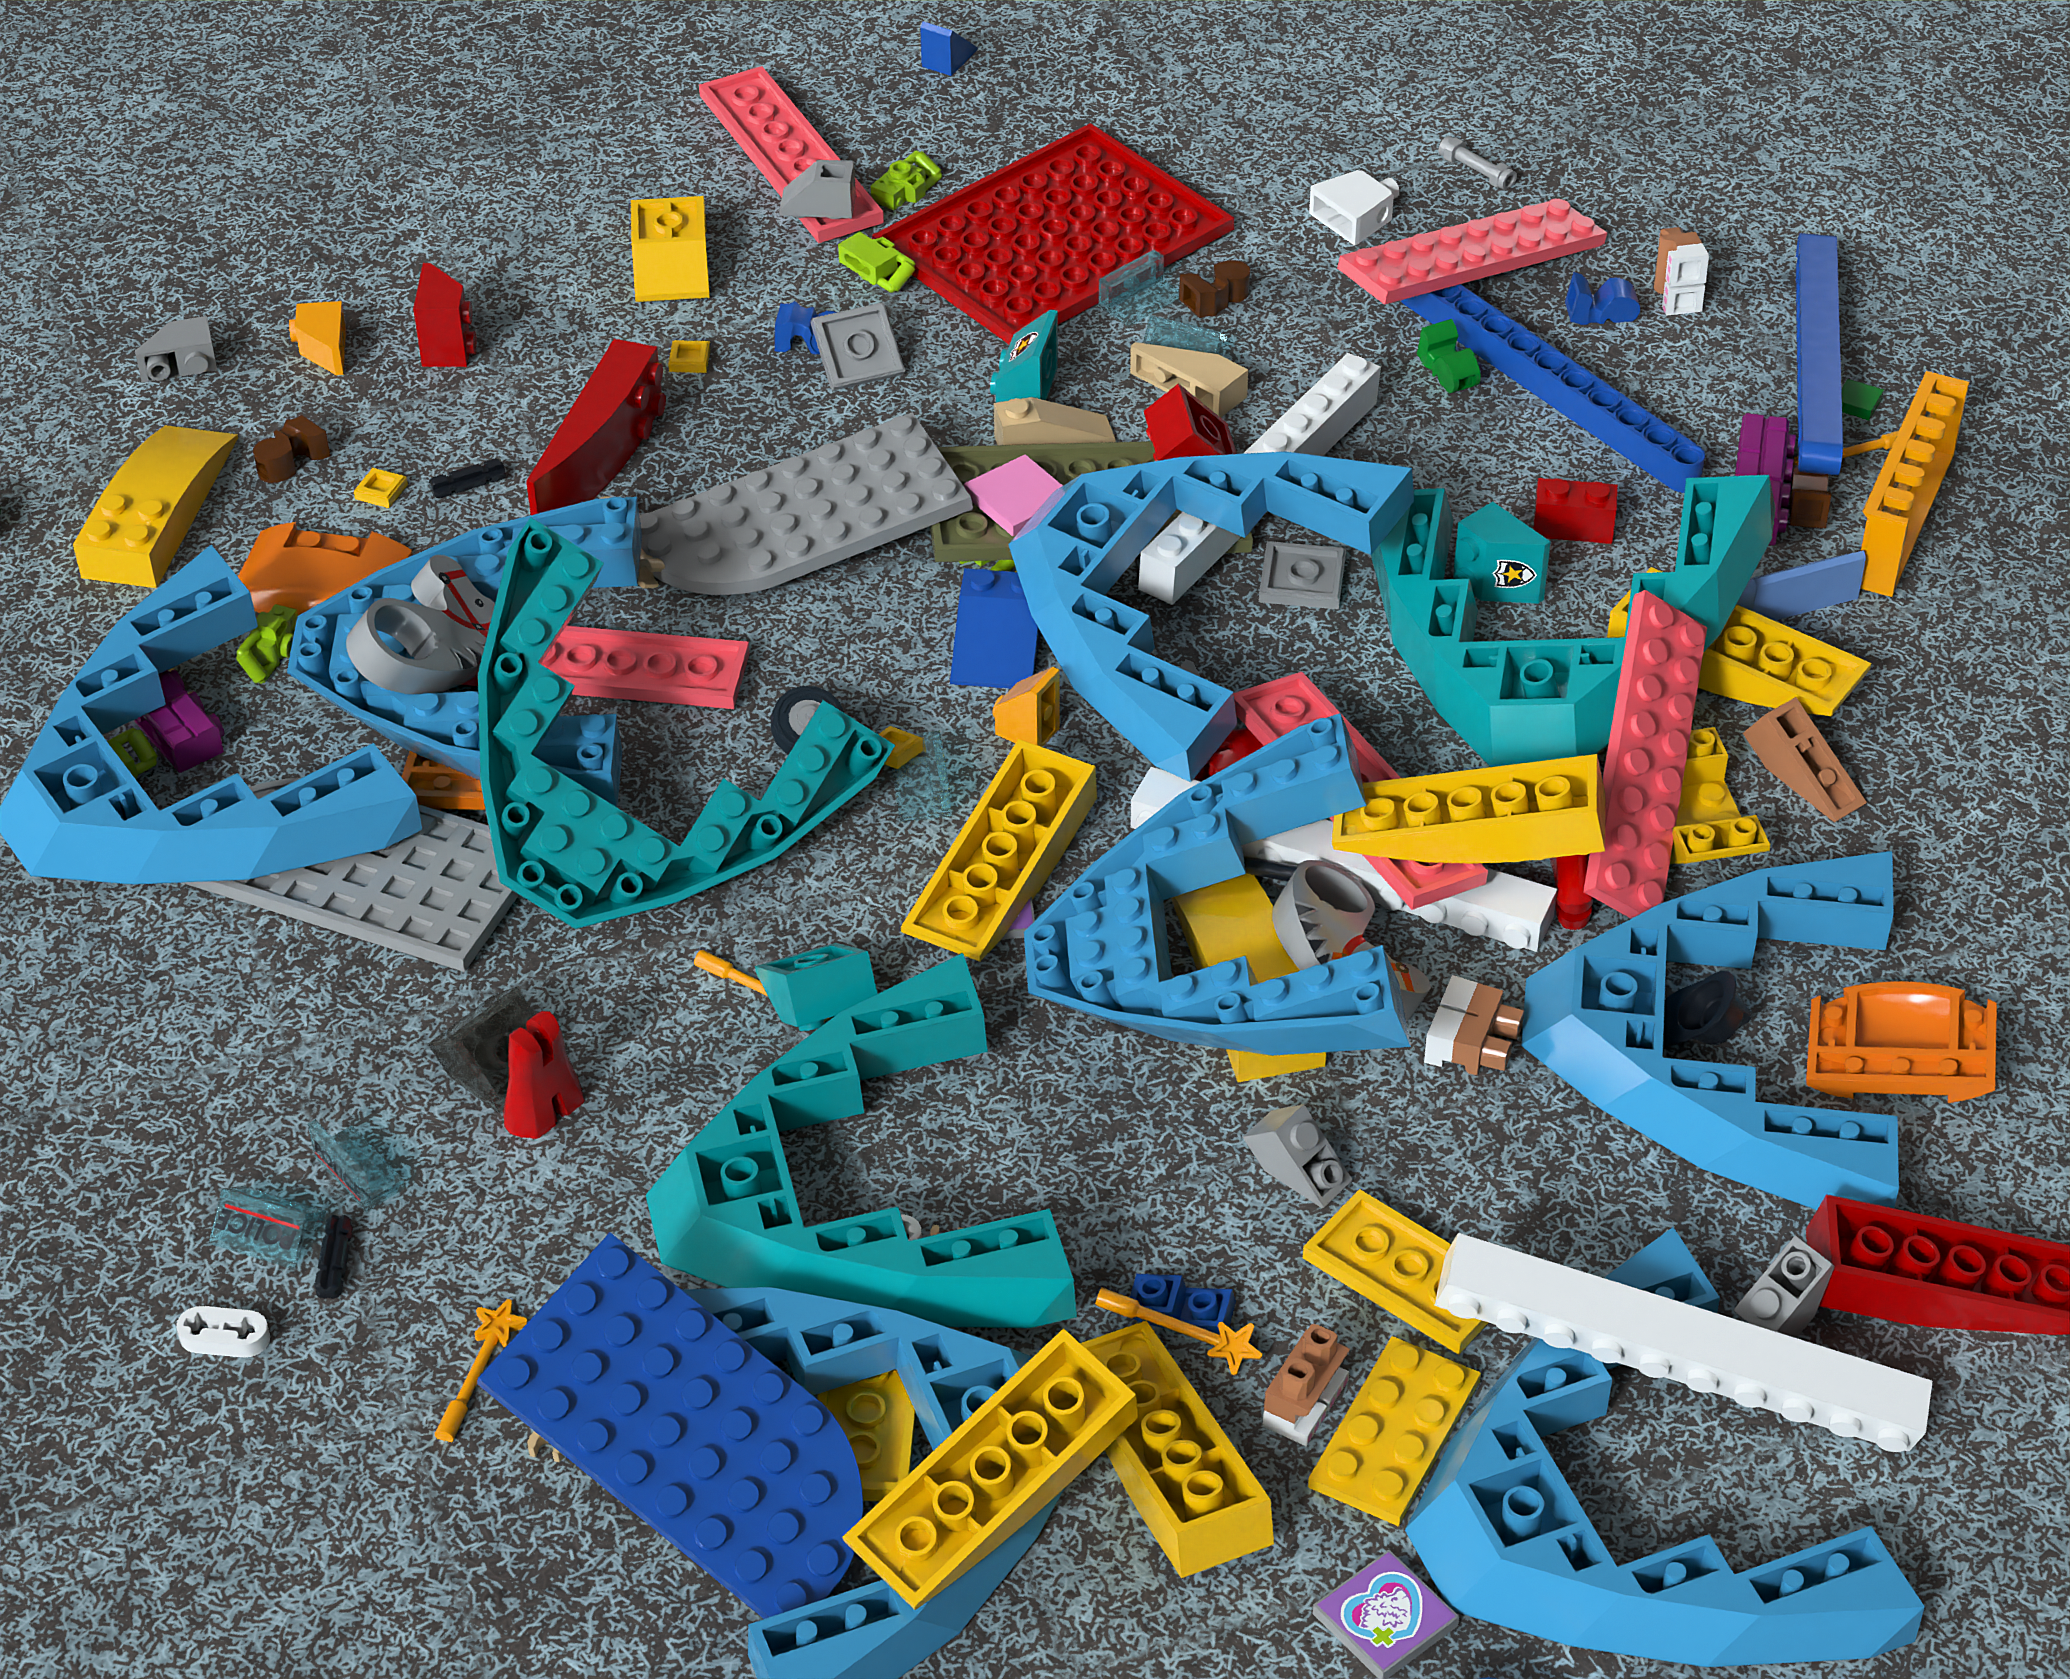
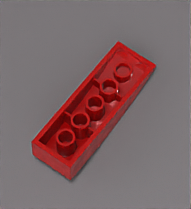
[526,339,666,515]
[1806,1194,2070,1335]

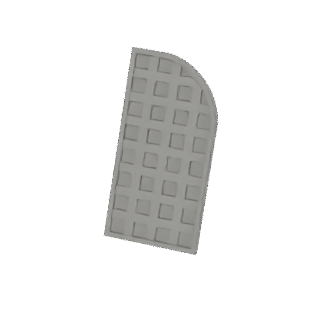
[640,412,973,595]
[183,777,519,972]

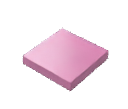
[963,454,1063,536]

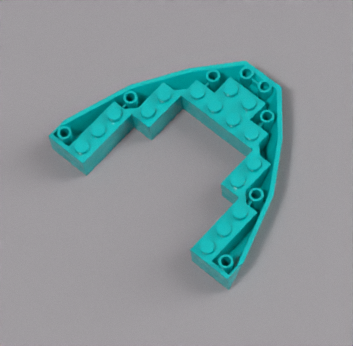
[1371,475,1775,767]
[478,517,895,929]
[646,953,1077,1328]

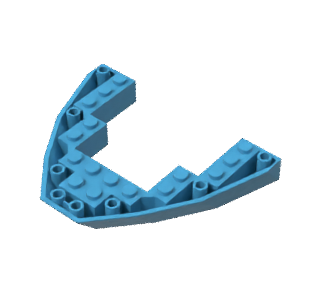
[1008,451,1414,782]
[287,497,642,807]
[0,545,422,885]
[1024,713,1411,1056]
[1521,851,1899,1210]
[1405,1227,1925,1667]
[681,1287,1065,1679]

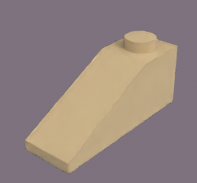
[1130,342,1248,417]
[994,397,1116,445]

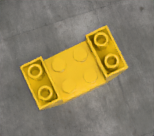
[631,196,710,302]
[1670,727,1770,864]

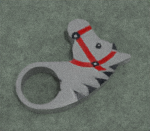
[346,555,495,694]
[1272,860,1431,1021]

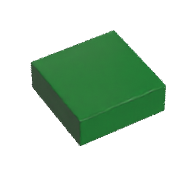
[1841,379,1884,420]

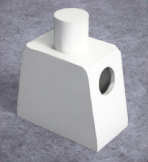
[1309,170,1399,246]

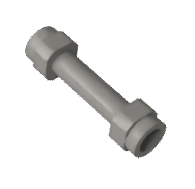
[1438,136,1517,190]

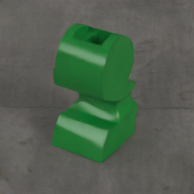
[1417,319,1481,394]

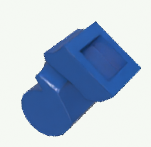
[1565,272,1641,325]
[774,301,837,355]

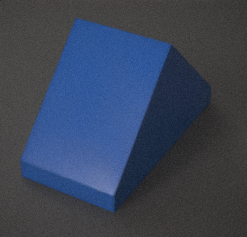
[920,21,978,76]

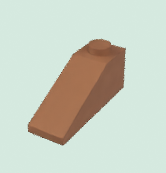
[1743,697,1867,823]

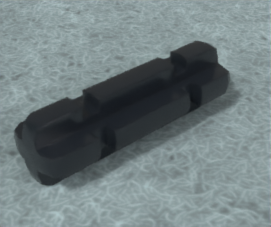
[429,458,506,499]
[314,1215,353,1299]

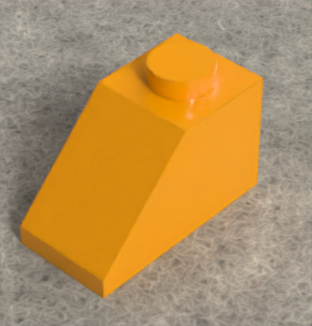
[289,301,346,375]
[992,667,1060,747]

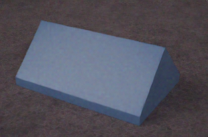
[1737,550,1866,621]

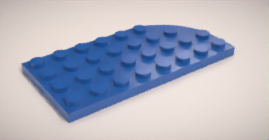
[477,1232,863,1619]

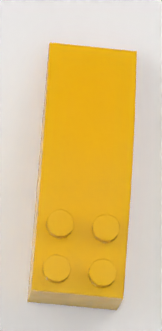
[73,425,238,588]
[1607,567,1872,716]
[901,739,1097,962]
[1332,754,1605,864]
[1171,874,1326,1082]
[1080,1321,1274,1578]
[842,1328,1138,1610]

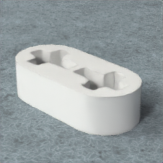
[176,1306,270,1357]

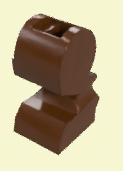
[1179,260,1250,318]
[253,415,331,483]
[1789,465,1831,529]

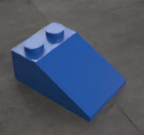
[950,568,1041,689]

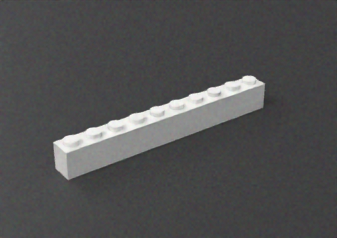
[1138,353,1381,605]
[1131,767,1558,952]
[1434,1233,1933,1452]

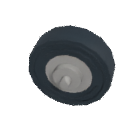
[771,686,844,755]

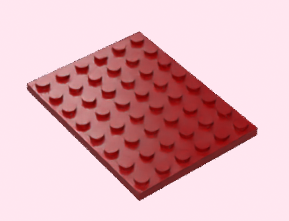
[872,123,1235,345]

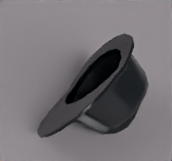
[1663,971,1752,1047]

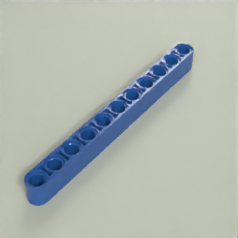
[1796,233,1843,475]
[1401,284,1705,493]

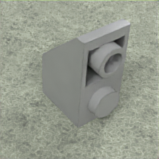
[779,160,856,219]
[135,316,217,383]
[1243,1104,1353,1208]
[1733,1236,1834,1338]

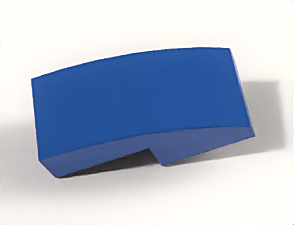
[1130,1274,1236,1335]

